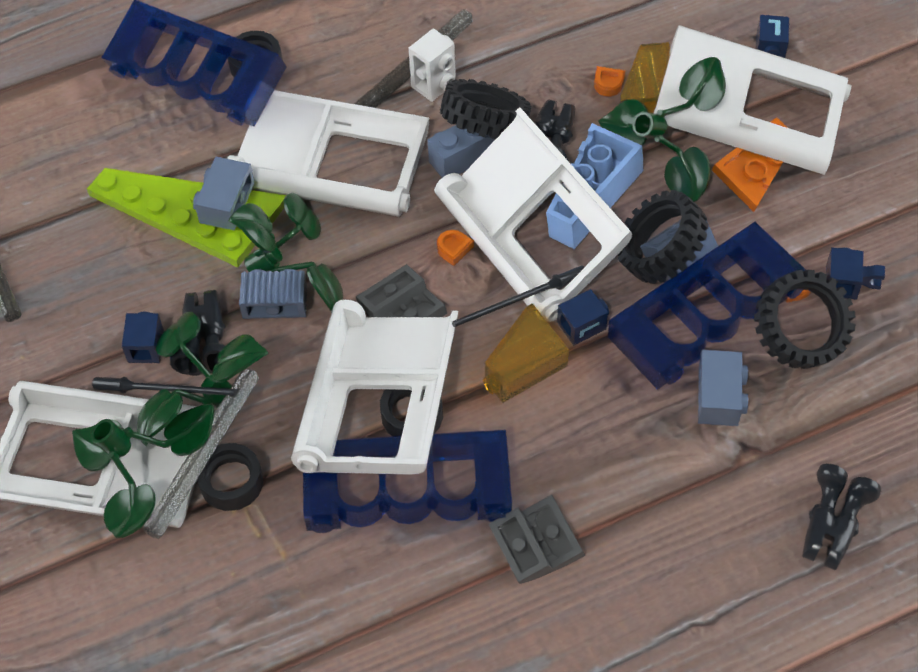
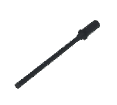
[452,266,584,327]
[92,377,238,396]

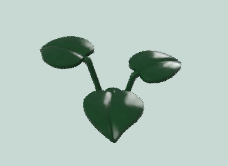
[598,57,726,202]
[228,193,343,313]
[137,312,269,447]
[72,404,214,538]

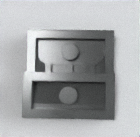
[356,264,447,317]
[489,494,586,584]

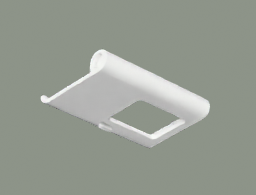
[654,25,851,175]
[227,88,429,217]
[434,107,632,322]
[291,299,458,475]
[0,381,214,528]

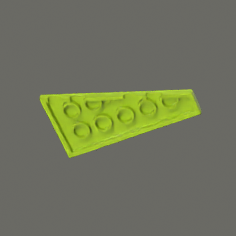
[87,168,286,268]

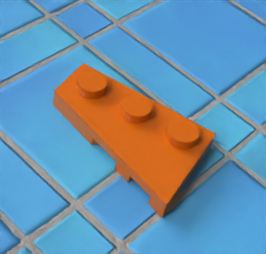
[712,117,788,212]

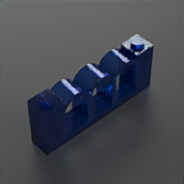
[101,0,287,127]
[608,222,806,390]
[303,430,512,533]

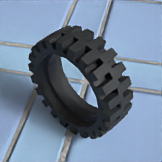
[440,79,531,139]
[618,190,708,284]
[754,270,856,369]

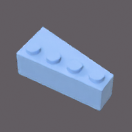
[546,123,643,249]

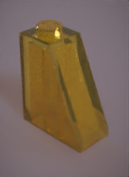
[620,42,671,113]
[483,304,569,403]

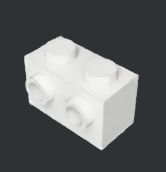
[408,28,456,102]

